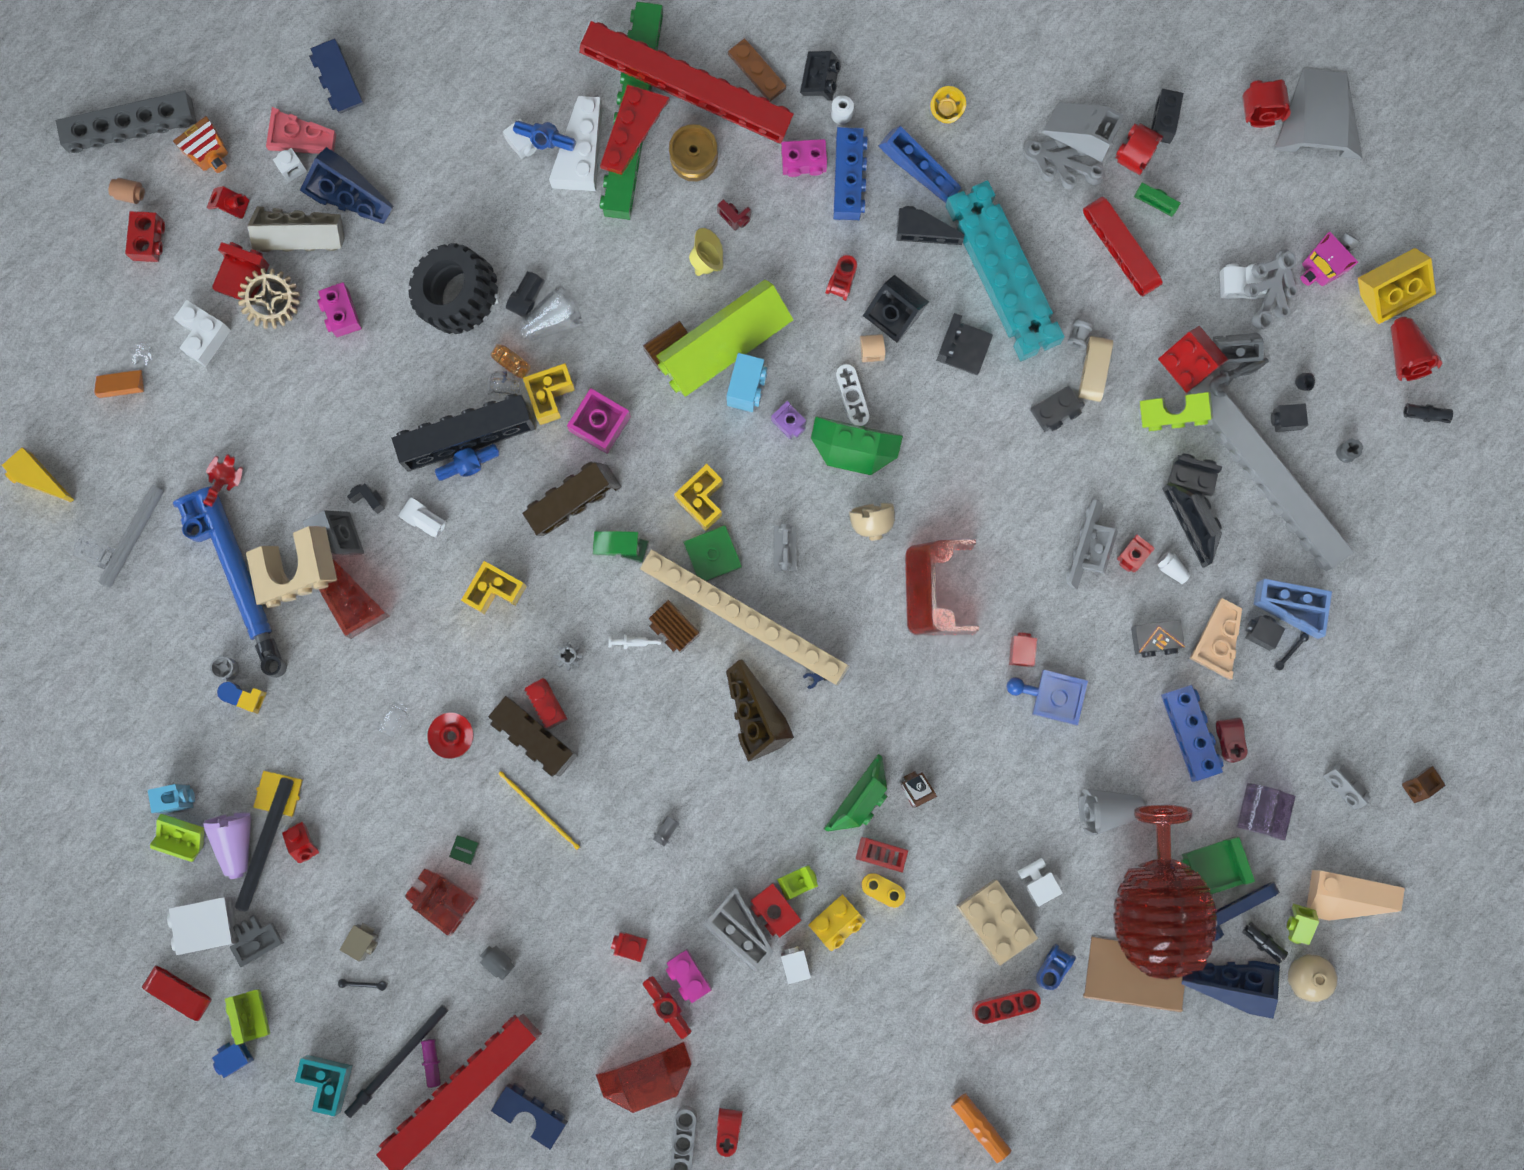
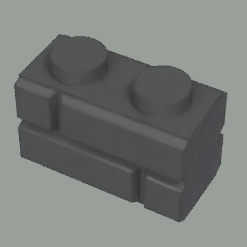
[1213,333,1264,364]

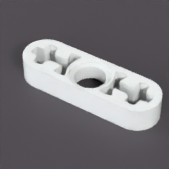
[836,364,869,427]

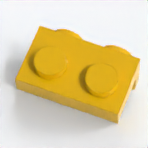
[808,894,865,951]

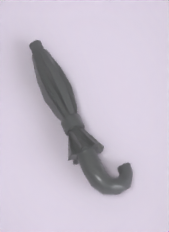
[1209,358,1269,397]

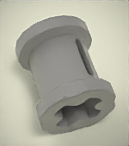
[1067,320,1093,349]

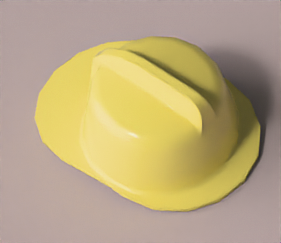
[689,228,723,276]

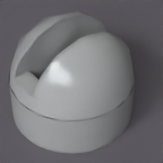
[1340,232,1360,251]

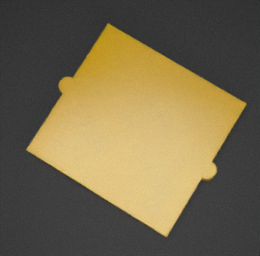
[253,771,303,817]

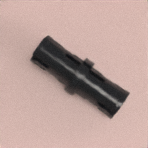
[1403,403,1453,423]
[1242,922,1288,963]

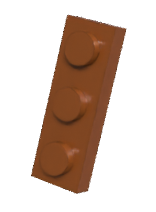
[728,38,786,102]

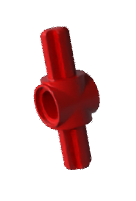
[642,976,692,1039]

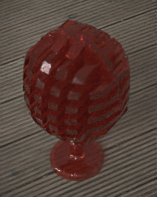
[1113,805,1217,980]

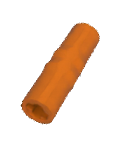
[951,1093,1012,1163]

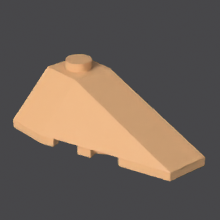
[1307,870,1405,921]

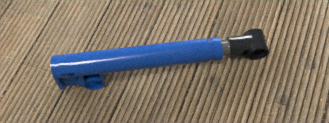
[173,486,287,678]

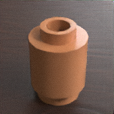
[108,178,145,204]

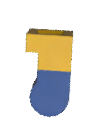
[217,682,267,714]

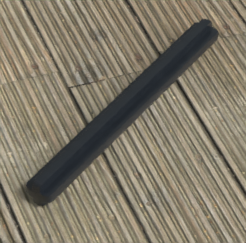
[235,777,294,911]

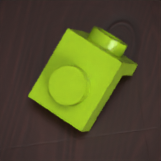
[777,865,818,901]

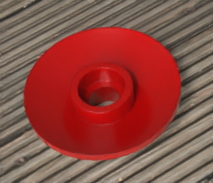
[427,713,474,759]

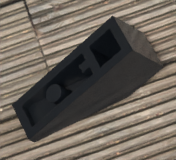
[896,206,964,245]

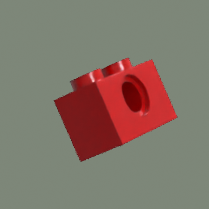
[750,883,802,938]

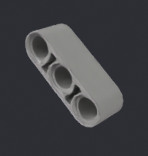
[670,1106,697,1170]

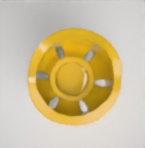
[930,86,966,124]

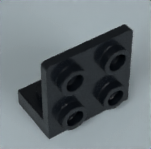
[936,313,993,375]

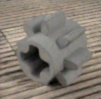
[554,642,583,671]

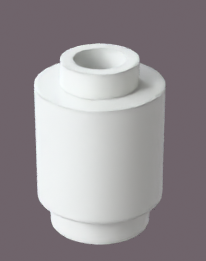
[831,95,854,125]

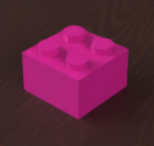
[567,388,631,454]

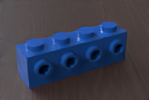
[833,127,868,220]
[1161,685,1224,782]

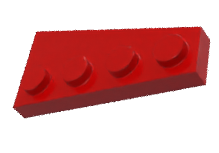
[600,85,670,175]

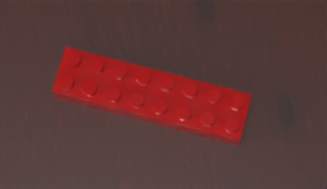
[376,1014,542,1170]

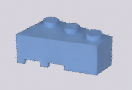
[1253,579,1332,639]

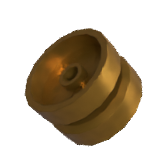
[669,124,718,182]

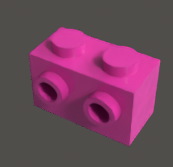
[781,139,827,177]
[317,282,362,338]
[666,949,712,1003]

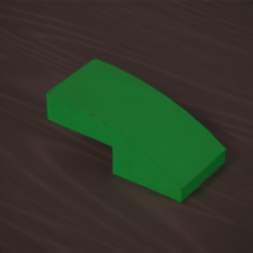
[593,531,639,556]

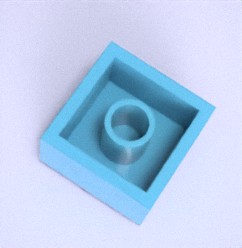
[727,353,768,412]

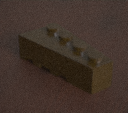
[522,461,622,536]
[488,696,578,777]

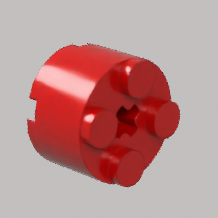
[1242,79,1291,128]
[1115,123,1164,176]

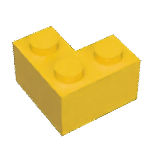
[523,363,575,425]
[674,464,723,531]
[461,561,527,615]

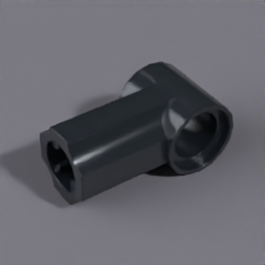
[506,271,545,319]

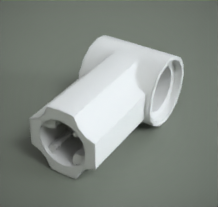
[398,497,447,538]

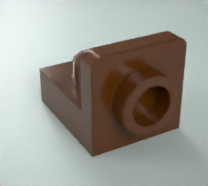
[1402,766,1446,803]

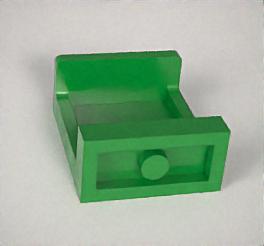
[1181,837,1255,899]

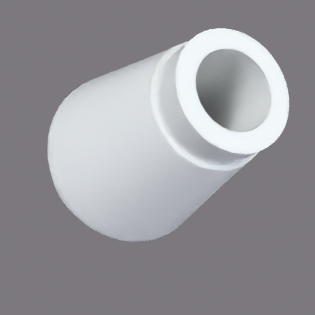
[1157,551,1191,584]

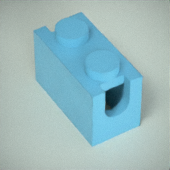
[148,784,195,814]

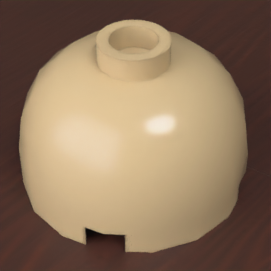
[849,503,895,541]
[1288,954,1338,1002]

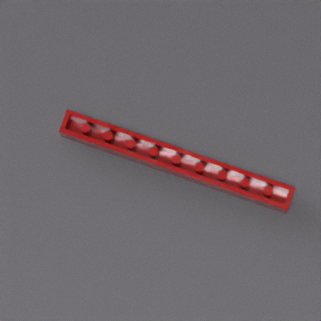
[579,21,794,144]

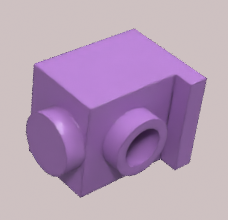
[771,401,806,439]

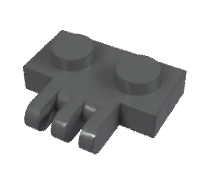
[230,915,284,967]

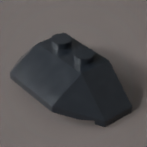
[1162,482,1222,568]

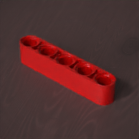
[1083,196,1163,297]

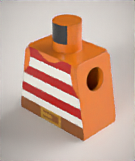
[173,116,228,173]

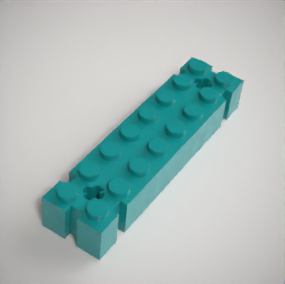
[945,180,1065,362]

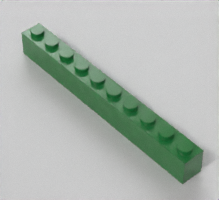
[600,1,663,220]

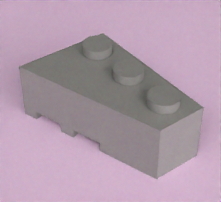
[703,887,773,971]

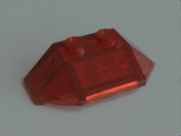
[596,1041,692,1113]

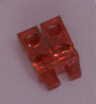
[405,869,479,936]

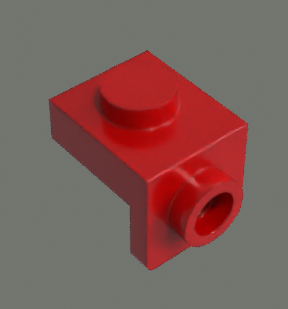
[282,822,319,863]

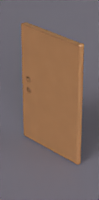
[1083,937,1188,1012]

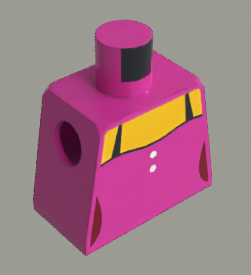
[1300,231,1358,286]

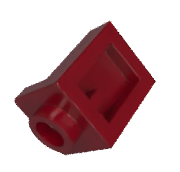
[717,199,751,231]

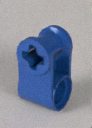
[1036,944,1076,990]

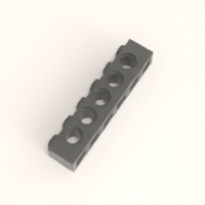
[55,90,197,153]

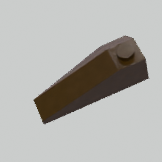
[726,659,795,762]

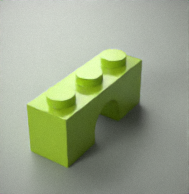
[1139,392,1213,431]

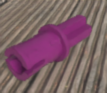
[421,1039,441,1088]

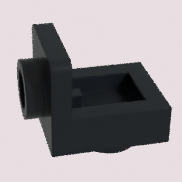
[347,483,385,514]

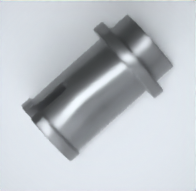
[653,816,680,846]

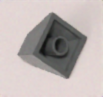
[303,510,364,555]

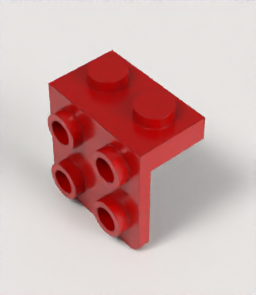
[212,242,270,300]

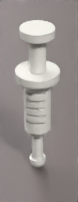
[608,634,662,649]

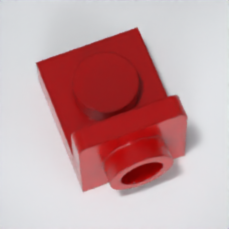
[611,931,648,962]

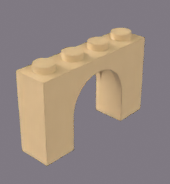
[246,526,337,608]

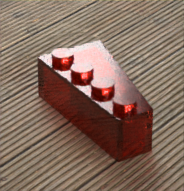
[319,556,390,639]

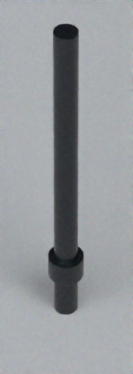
[344,1005,449,1118]

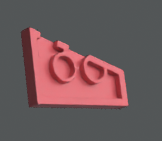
[266,107,336,154]

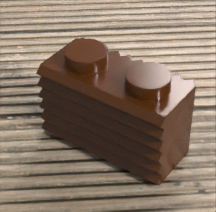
[643,321,688,371]
[649,600,700,653]

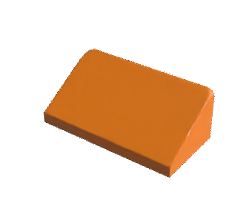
[94,370,144,398]

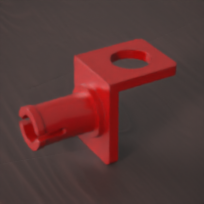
[207,186,249,219]

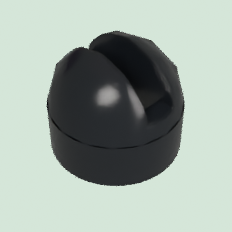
[1295,373,1315,391]

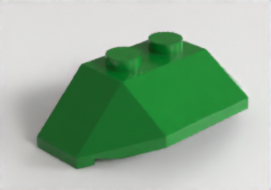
[811,416,903,475]
[824,754,888,832]

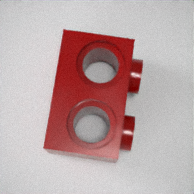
[125,211,165,262]

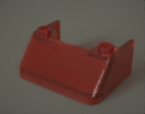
[905,539,979,636]

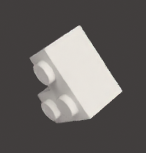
[174,300,231,367]

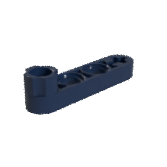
[1194,882,1280,944]

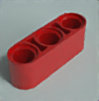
[142,966,212,1021]
[972,989,1041,1024]

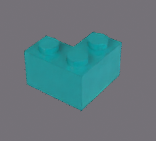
[295,1055,353,1117]

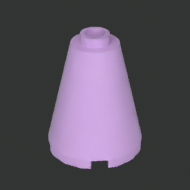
[203,812,251,879]

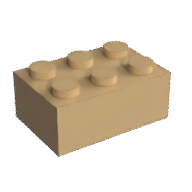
[956,879,1038,966]

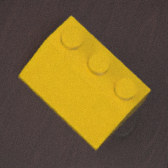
[1358,248,1436,324]

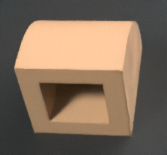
[860,334,885,362]

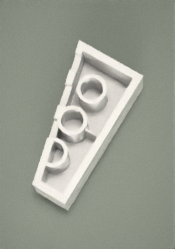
[549,96,602,191]

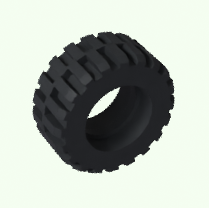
[408,243,498,334]

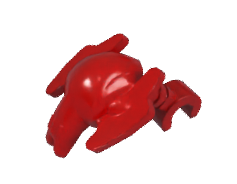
[203,454,243,507]

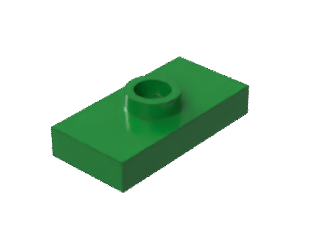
[1134,182,1181,217]

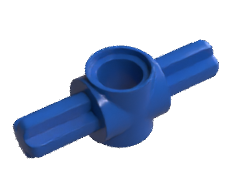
[513,120,576,151]
[435,444,500,481]

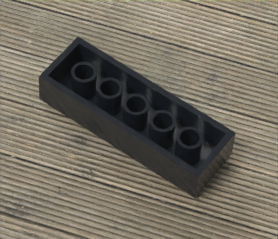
[391,394,535,472]

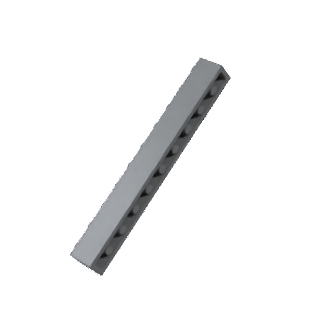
[1186,375,1353,571]

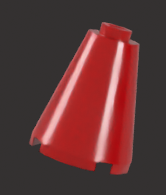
[1391,317,1442,381]

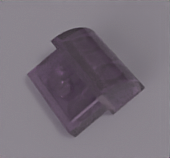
[1237,783,1296,841]

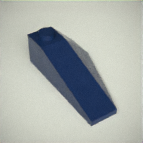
[300,147,394,224]
[1181,961,1280,1019]

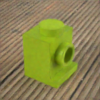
[1286,903,1319,945]

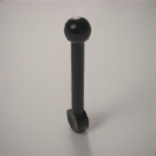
[1274,633,1309,670]
[338,979,387,991]

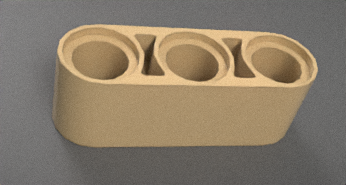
[1078,336,1113,402]

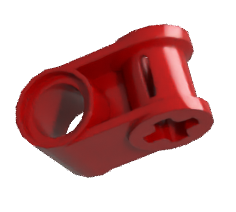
[825,255,857,301]
[716,1108,743,1157]

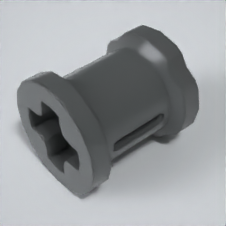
[1336,438,1363,463]

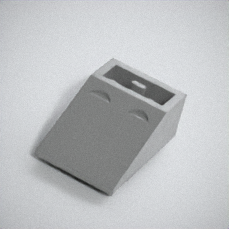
[1042,102,1125,162]

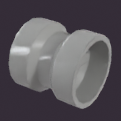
[210,656,239,681]

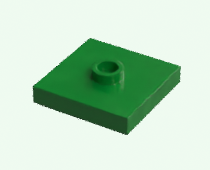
[683,525,742,581]

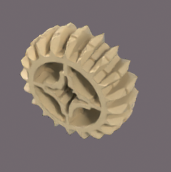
[238,268,300,329]

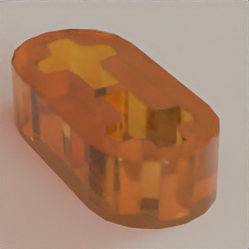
[491,344,531,378]

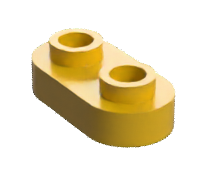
[861,873,905,908]

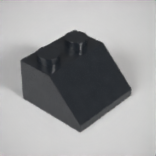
[863,275,929,343]

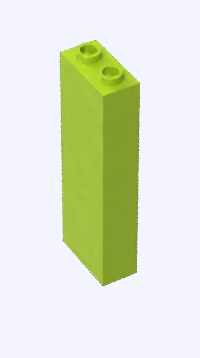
[656,279,793,397]

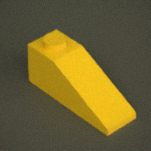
[1,447,74,502]

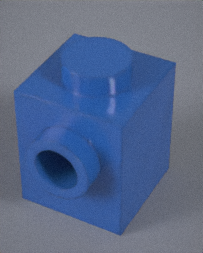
[212,1042,254,1078]

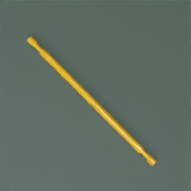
[499,771,580,850]

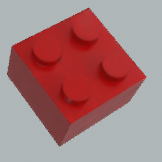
[1158,325,1228,393]

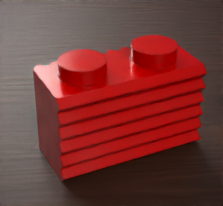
[524,678,568,729]

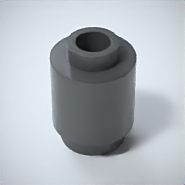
[480,946,515,980]

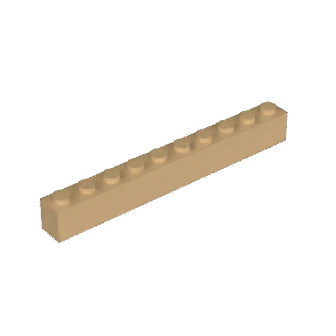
[640,549,850,685]

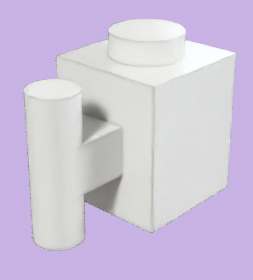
[1017,858,1063,907]

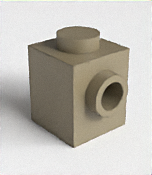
[339,923,378,962]

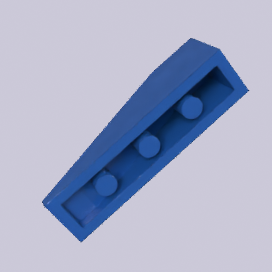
[878,126,962,203]

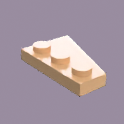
[1189,598,1242,680]

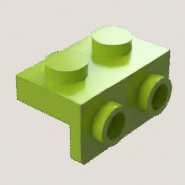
[150,814,204,862]
[225,989,270,1045]

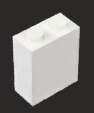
[167,897,238,955]

